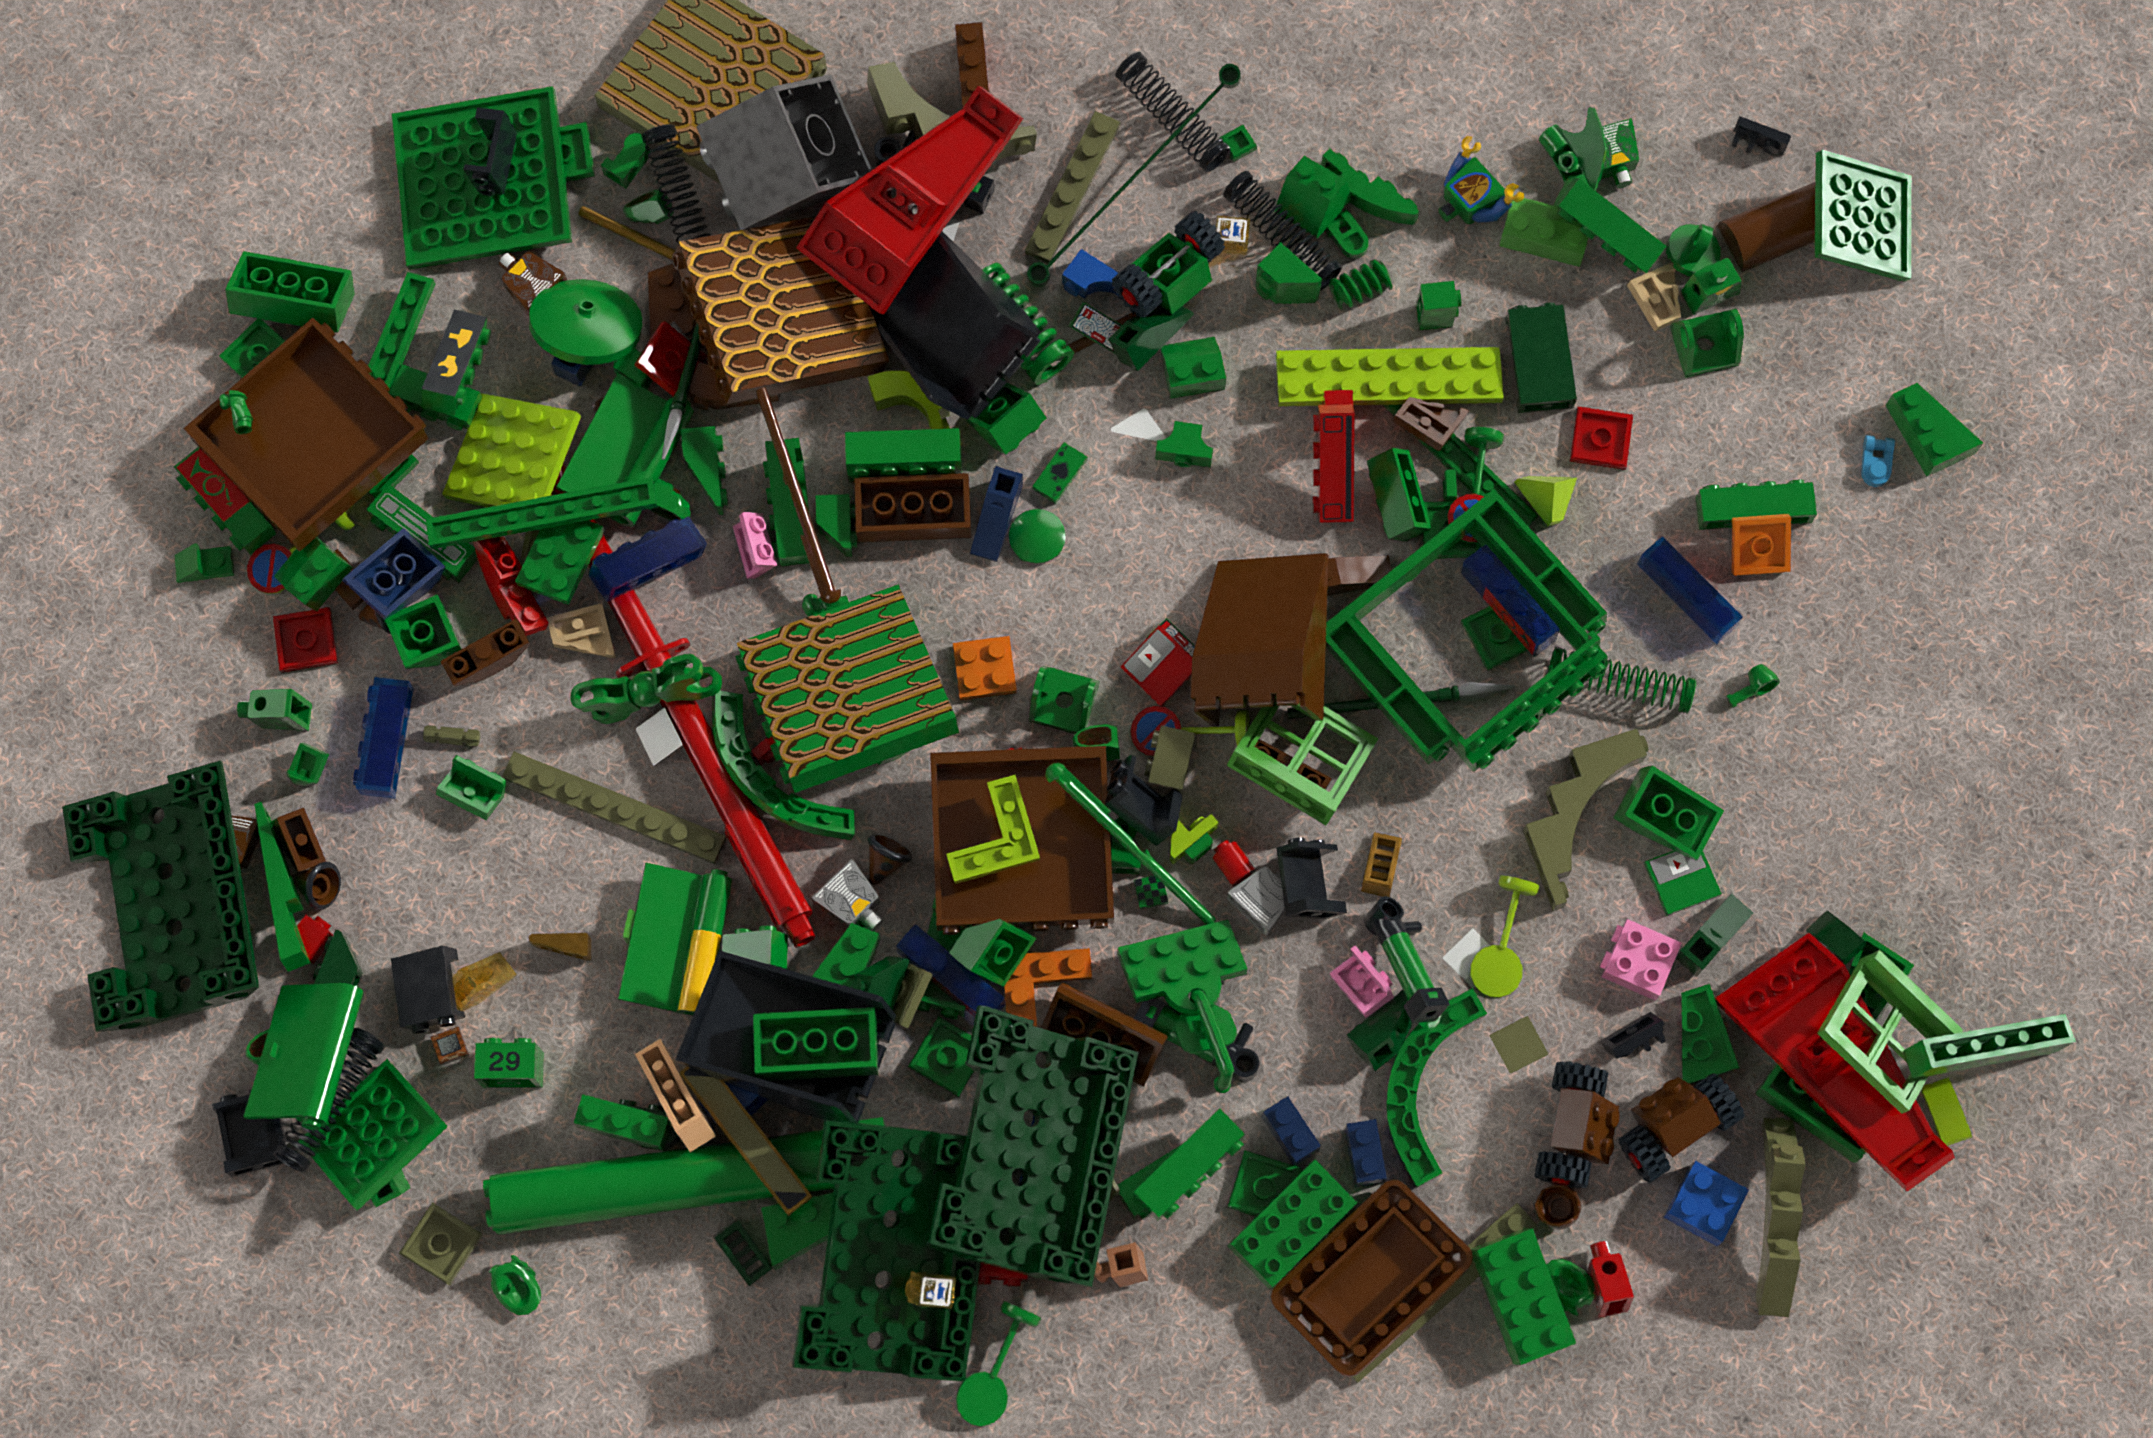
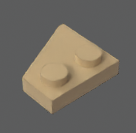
[1627,262,1681,332]
[546,603,616,658]

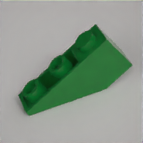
[681,426,728,515]

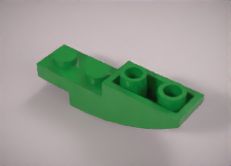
[1321,148,1419,225]

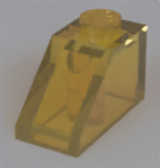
[453,952,517,1011]

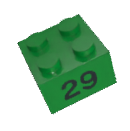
[474,1038,544,1088]

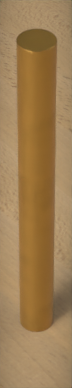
[578,205,675,260]

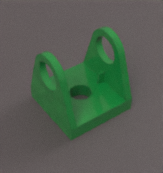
[1670,309,1744,378]
[1029,666,1100,734]

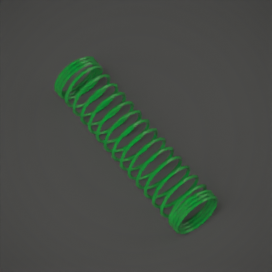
[1548,646,1696,714]

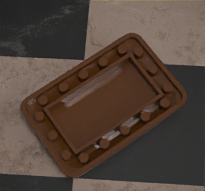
[1271,1180,1473,1377]

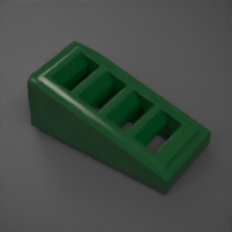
[713,1219,773,1286]

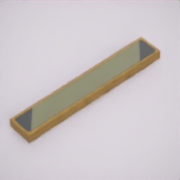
[679,1067,813,1216]

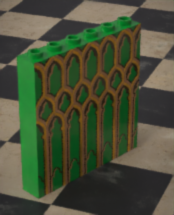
[735,584,959,793]

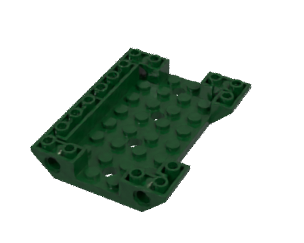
[62,760,259,1032]
[928,1005,1138,1287]
[792,1120,980,1382]

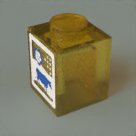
[1212,216,1250,255]
[906,1271,956,1309]

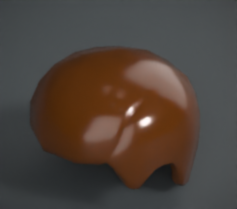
[1534,1184,1581,1230]

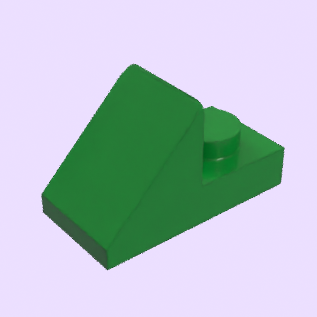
[175,543,234,583]

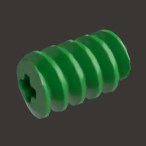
[1329,259,1393,310]

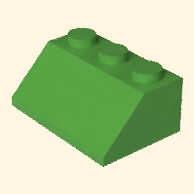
[1499,195,1588,267]

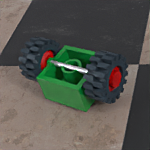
[1111,211,1225,318]

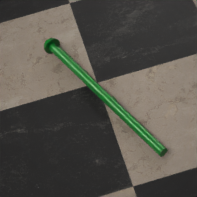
[1045,763,1216,925]

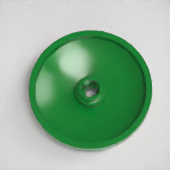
[529,279,643,365]

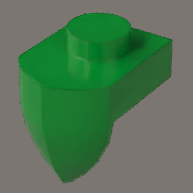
[286,743,329,786]

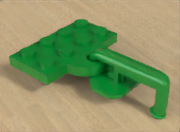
[1117,919,1248,1093]

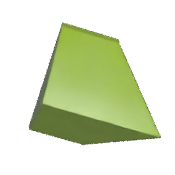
[1514,476,1577,526]

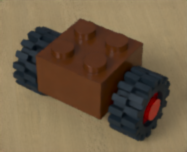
[1534,1061,1620,1189]
[1618,1073,1745,1183]

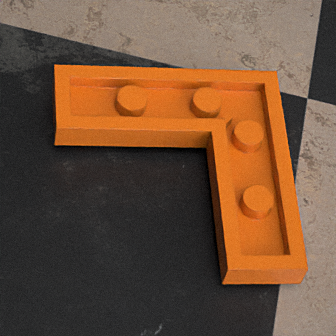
[1004,948,1092,1027]

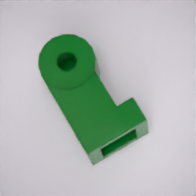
[601,133,650,189]
[1111,817,1140,874]

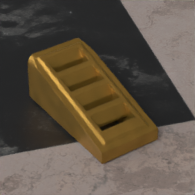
[1361,832,1402,897]
[529,933,592,961]

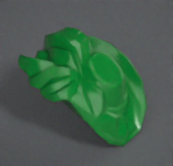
[489,1255,541,1315]
[1546,1259,1596,1316]

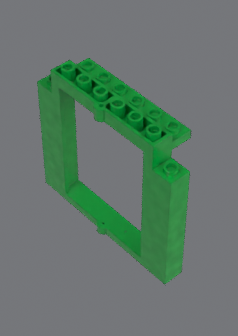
[1326,489,1608,772]

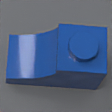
[1062,249,1119,299]

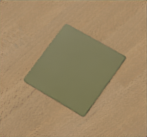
[1490,1016,1548,1074]

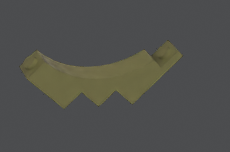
[1523,729,1649,911]

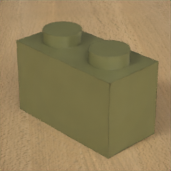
[1144,725,1196,790]

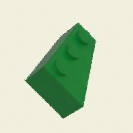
[1885,383,1983,477]
[761,1193,833,1270]

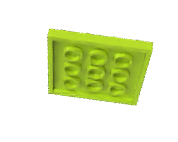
[442,393,581,507]

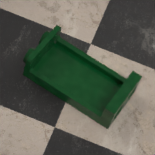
[1505,302,1577,413]

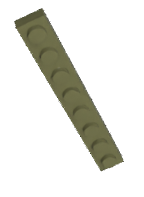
[502,751,726,864]
[1352,1203,1537,1383]

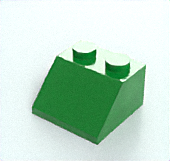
[1274,156,1352,239]
[1255,242,1322,304]
[1160,336,1226,399]
[965,382,1047,455]
[274,537,353,611]
[385,594,462,669]
[949,919,1037,987]

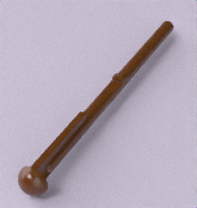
[755,387,841,604]

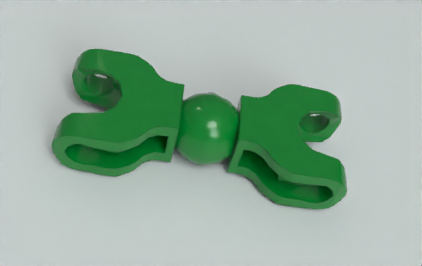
[570,654,722,724]

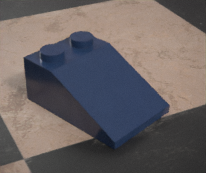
[343,528,445,620]

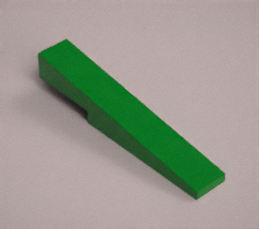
[254,802,310,972]

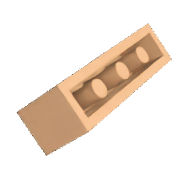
[635,1039,716,1152]

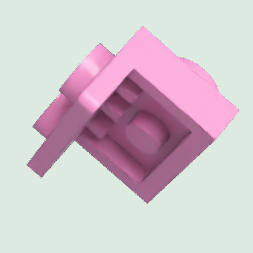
[733,512,777,579]
[1330,946,1394,1018]

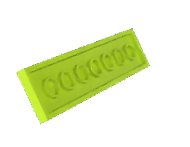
[1275,347,1504,407]

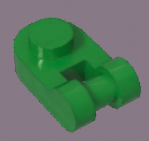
[1325,210,1369,259]

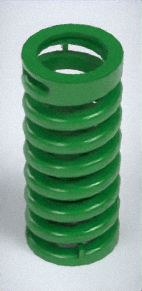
[982,263,1074,385]

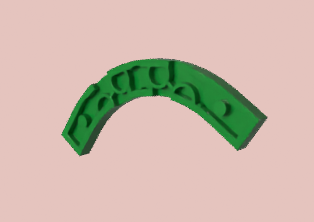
[712,690,855,840]
[1386,988,1487,1188]

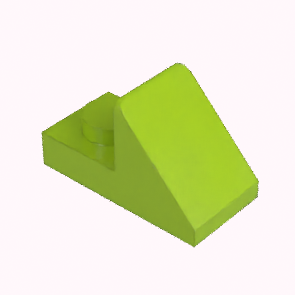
[1170,814,1219,865]

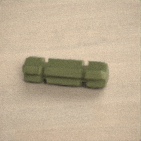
[423,725,481,747]

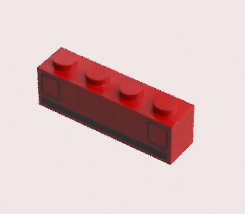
[1312,404,1355,523]

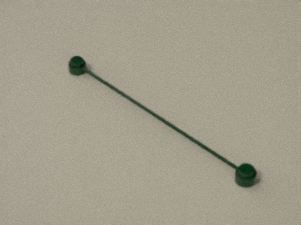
[1027,64,1241,287]

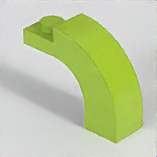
[867,371,950,429]

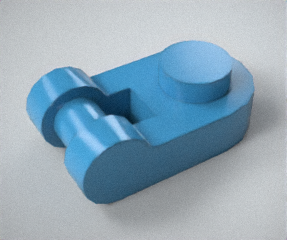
[1861,435,1895,487]

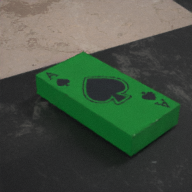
[1032,442,1087,504]

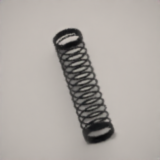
[1115,52,1230,172]
[641,124,711,243]
[1223,171,1342,291]
[273,1028,385,1172]

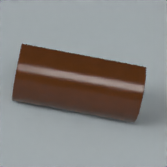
[1717,182,1815,272]
[1041,982,1168,1087]

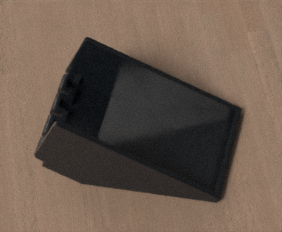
[870,231,1041,420]
[675,950,896,1123]

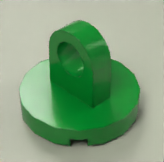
[1666,224,1721,277]

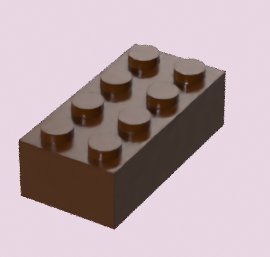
[855,473,971,543]

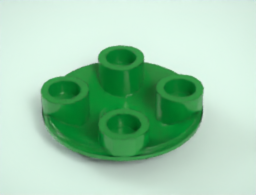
[1009,509,1066,563]

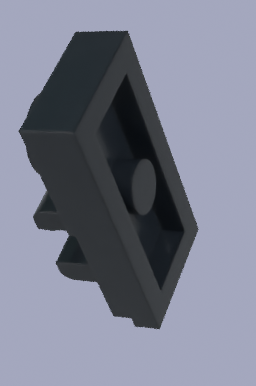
[1731,116,1792,156]
[1601,1012,1665,1059]

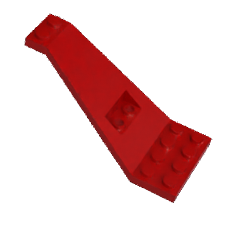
[796,86,1024,314]
[1715,933,1955,1192]

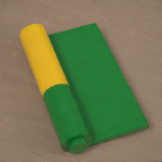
[617,862,733,1016]

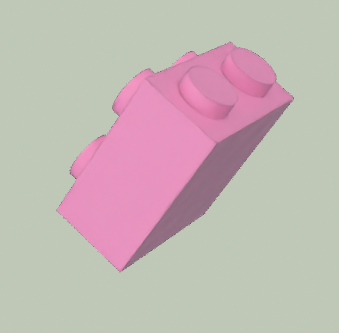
[1600,919,1682,1001]

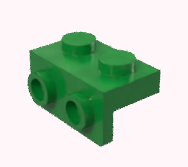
[436,755,506,820]

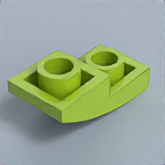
[1921,1077,1972,1146]

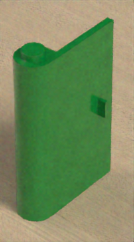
[556,373,694,527]
[244,983,364,1131]

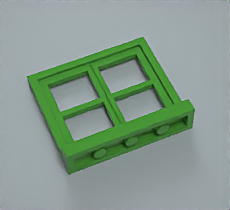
[1226,696,1378,826]
[1817,950,1963,1114]

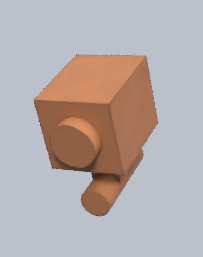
[1094,1242,1149,1287]

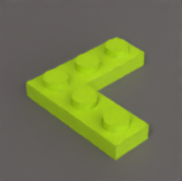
[946,775,1040,884]

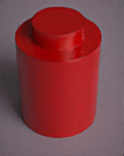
[1212,840,1256,887]

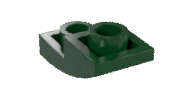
[1806,911,1867,965]

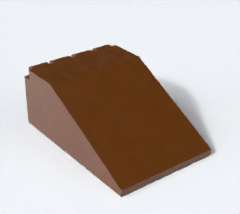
[1191,553,1329,727]

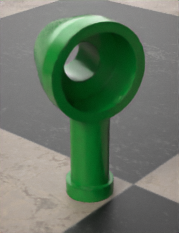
[1726,664,1780,708]

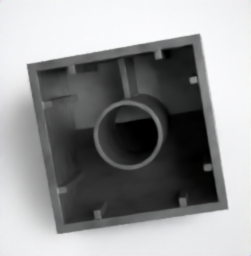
[696,74,872,230]

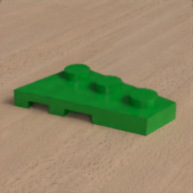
[1681,984,1739,1085]

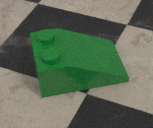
[1613,765,1724,861]

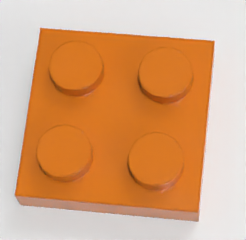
[1732,514,1791,576]
[953,636,1017,700]

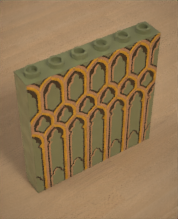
[594,0,827,184]

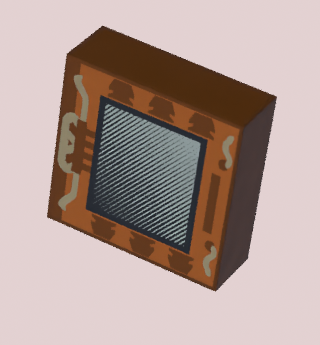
[431,1026,469,1066]

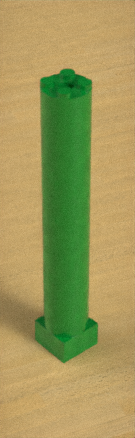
[483,1117,886,1235]

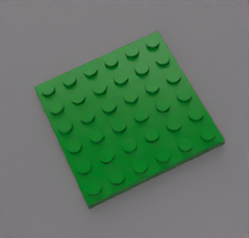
[392,86,572,270]

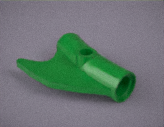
[1539,107,1607,191]

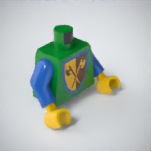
[1438,136,1524,225]

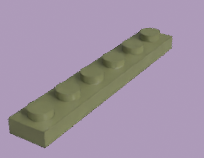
[1025,111,1120,263]

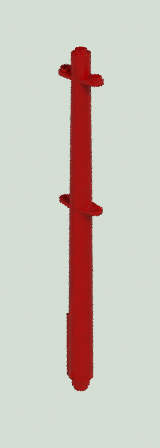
[551,463,816,948]

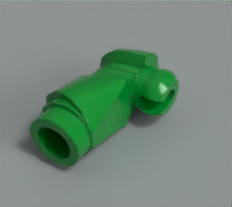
[219,390,254,434]
[802,594,849,617]

